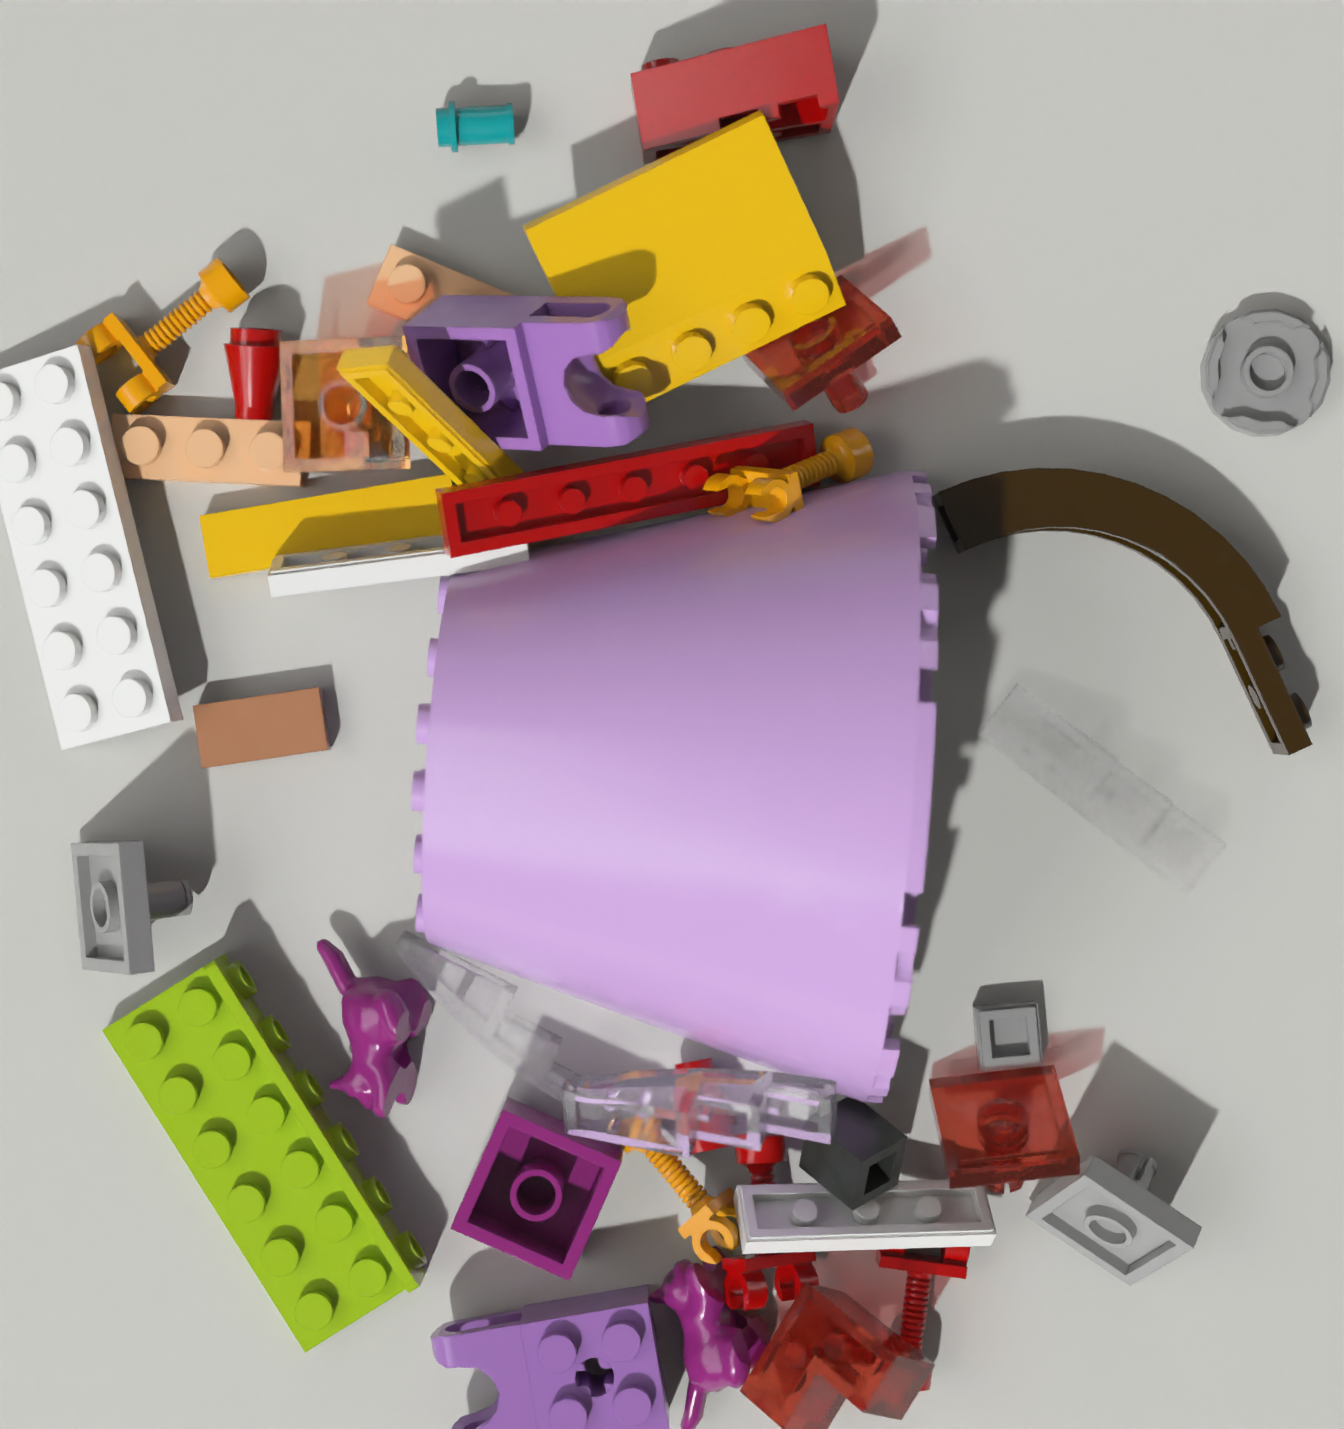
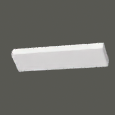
[267,534,529,598]
[733,1179,997,1254]

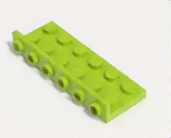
[102,953,427,1353]

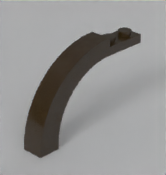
[932,468,1313,755]

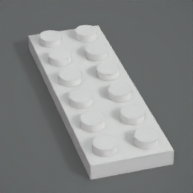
[0,344,184,750]

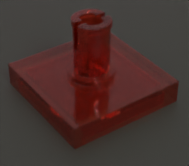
[742,275,902,413]
[929,1064,1080,1193]

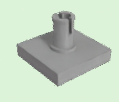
[71,840,193,975]
[1026,1148,1202,1286]

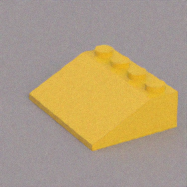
[522,110,846,402]

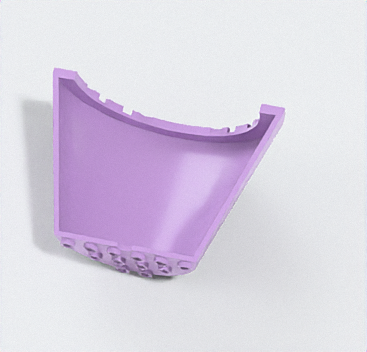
[411,470,939,1104]

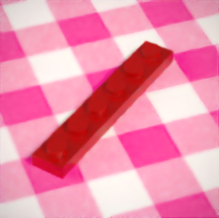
[435,420,820,558]

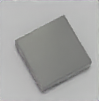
[972,1000,1044,1072]

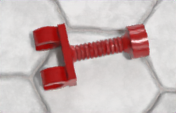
[722,1134,819,1311]
[875,1246,971,1391]

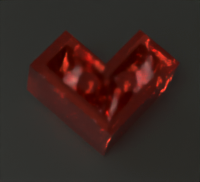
[740,1282,935,1429]

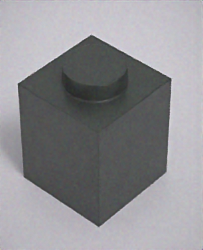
[799,1097,907,1211]

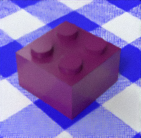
[450,1097,623,1281]

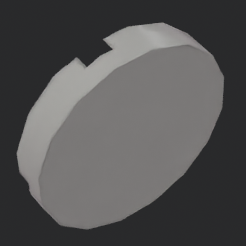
[1200,309,1331,437]

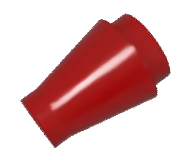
[223,327,288,420]

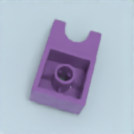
[402,295,650,451]
[430,1284,670,1429]

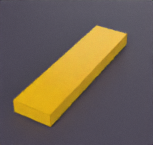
[336,345,524,485]
[199,474,454,579]

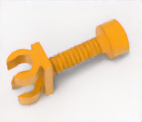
[75,257,251,415]
[703,427,874,523]
[610,1101,740,1264]

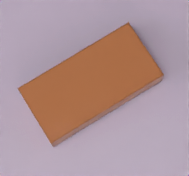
[193,687,331,768]

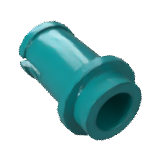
[436,101,515,153]

